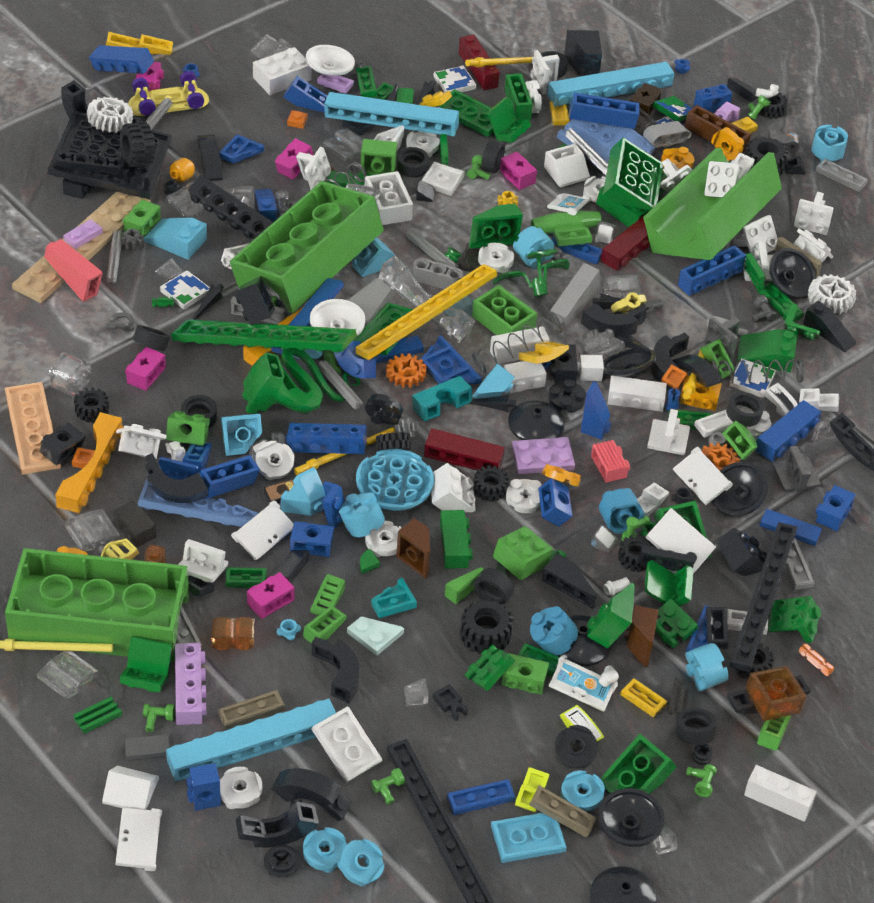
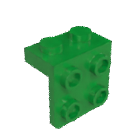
[488,97,531,143]
[783,303,820,341]
[645,560,694,607]
[768,596,821,643]
[119,636,172,692]

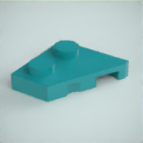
[371,578,417,618]

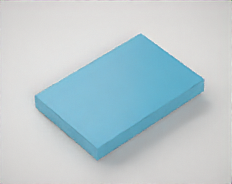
[491,813,567,863]

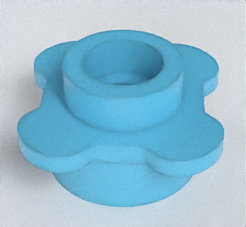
[276,619,301,640]

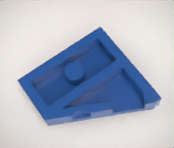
[219,134,264,163]

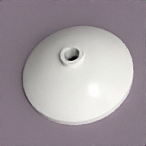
[306,45,355,76]
[310,299,365,335]

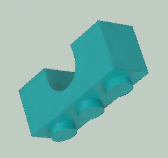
[412,376,472,422]

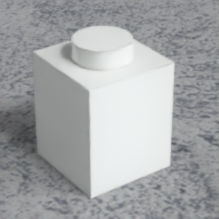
[577,355,604,381]

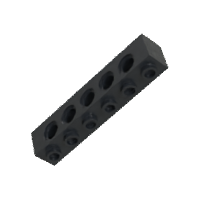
[188,174,273,239]

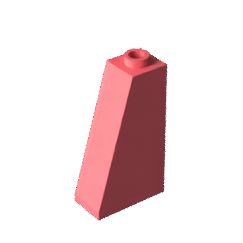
[44,239,103,302]

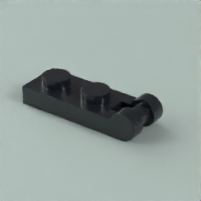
[637,546,697,571]

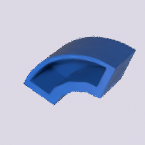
[334,341,376,378]

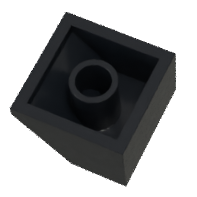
[235,276,275,325]

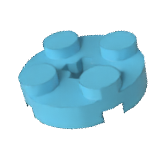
[561,770,605,812]
[303,828,347,873]
[338,839,384,886]

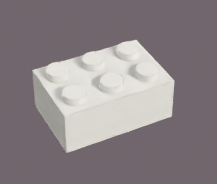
[253,47,312,95]
[365,171,413,225]

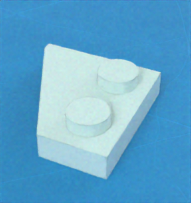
[347,616,404,656]

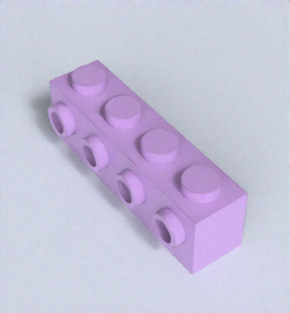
[175,643,206,725]

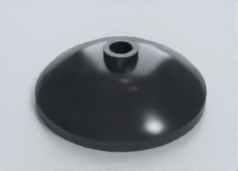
[769,248,816,298]
[603,349,656,379]
[508,400,565,440]
[712,462,768,517]
[557,615,612,666]
[598,788,665,847]
[590,866,658,903]

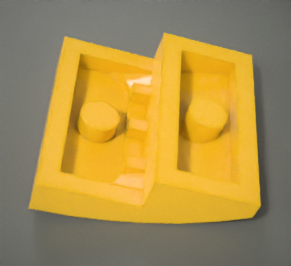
[519,341,569,364]

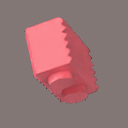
[591,440,630,483]

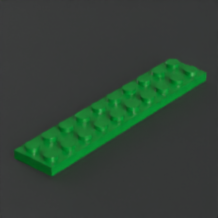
[171,319,357,353]

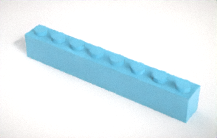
[547,62,674,107]
[324,92,459,136]
[166,699,336,782]

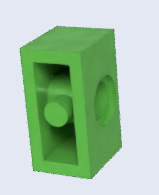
[123,199,161,238]
[166,411,210,446]
[501,653,549,695]

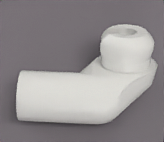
[755,84,779,98]
[599,665,619,687]

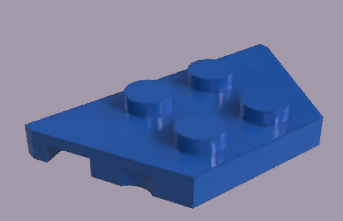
[421,335,482,385]

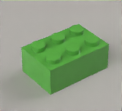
[472,285,537,335]

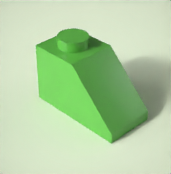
[722,421,758,460]

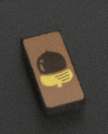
[264,479,294,503]

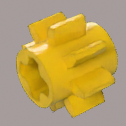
[497,191,518,207]

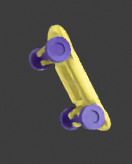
[128,71,209,116]

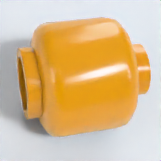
[169,158,195,183]

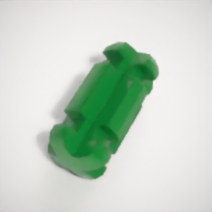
[152,297,174,308]

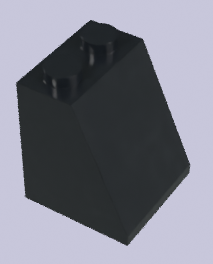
[564,30,602,77]

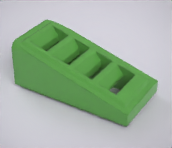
[700,339,734,379]
[445,567,484,604]
[310,574,345,617]
[303,605,347,643]
[757,708,791,751]

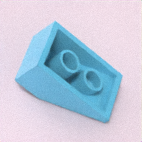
[144,218,207,260]

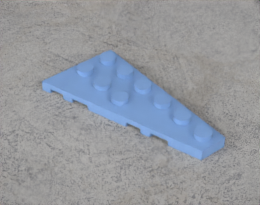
[138,474,259,527]

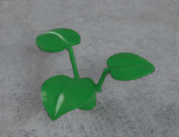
[493,249,570,297]

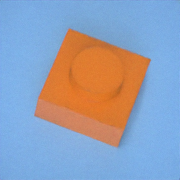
[287,110,308,129]
[662,364,687,389]
[72,447,95,468]

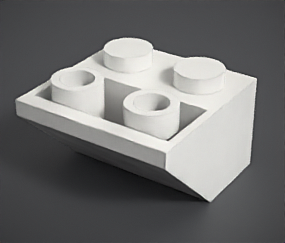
[544,144,590,188]
[431,463,476,512]

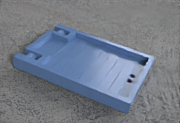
[557,119,655,168]

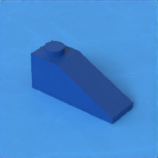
[283,76,328,113]
[254,189,277,223]
[581,381,612,440]
[182,442,212,473]

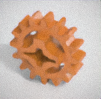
[386,354,426,388]
[701,442,740,471]

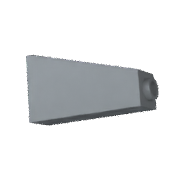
[550,263,601,327]
[347,276,396,328]

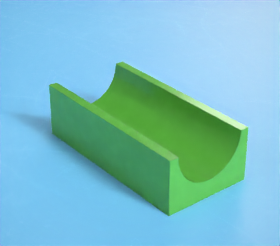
[643,148,782,260]
[229,181,384,313]
[5,548,189,662]

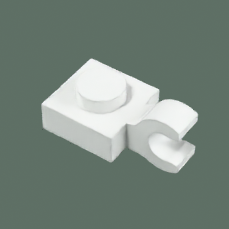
[165,441,186,462]

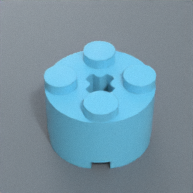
[811,125,848,162]
[513,226,554,269]
[339,492,385,537]
[685,643,728,691]

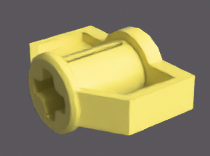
[611,292,647,314]
[101,539,139,560]

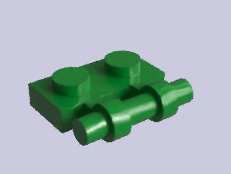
[655,599,699,648]
[464,645,515,691]

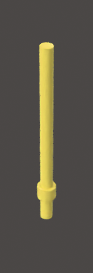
[0,639,114,652]

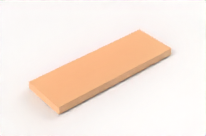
[5,382,61,475]

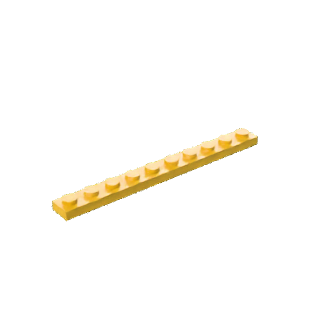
[355,264,497,360]

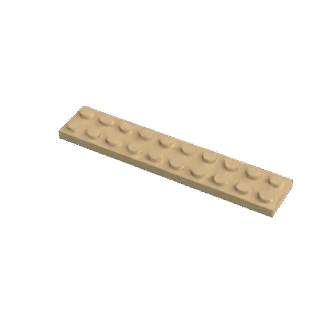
[12,192,150,303]

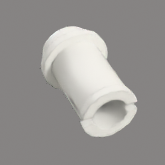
[603,577,630,597]

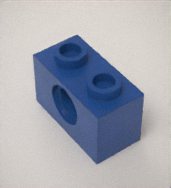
[694,84,732,113]
[538,478,573,527]
[815,485,856,531]
[290,521,334,557]
[186,763,221,811]

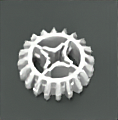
[87,96,133,133]
[808,274,856,315]

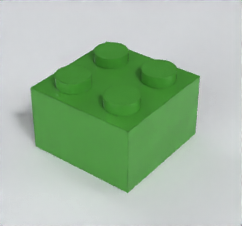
[360,139,397,175]
[493,526,553,580]

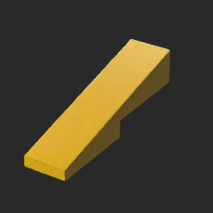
[106,32,173,55]

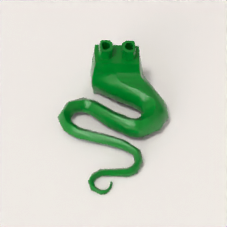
[242,348,360,415]

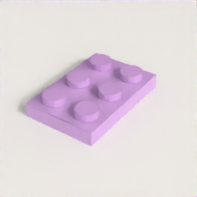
[512,437,575,474]

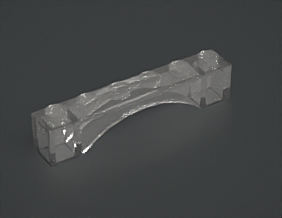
[378,255,476,343]

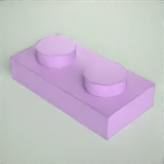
[317,74,354,94]
[63,219,103,249]

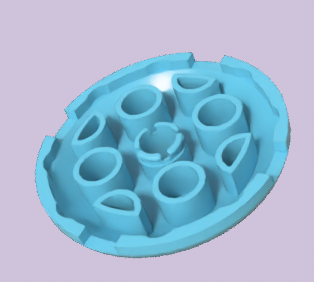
[356,449,434,511]

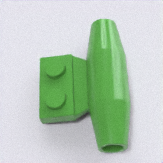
[531,210,601,246]

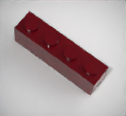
[458,34,500,91]
[601,215,650,271]
[424,428,505,471]

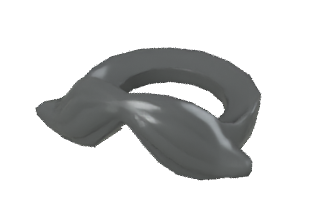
[106,312,134,331]

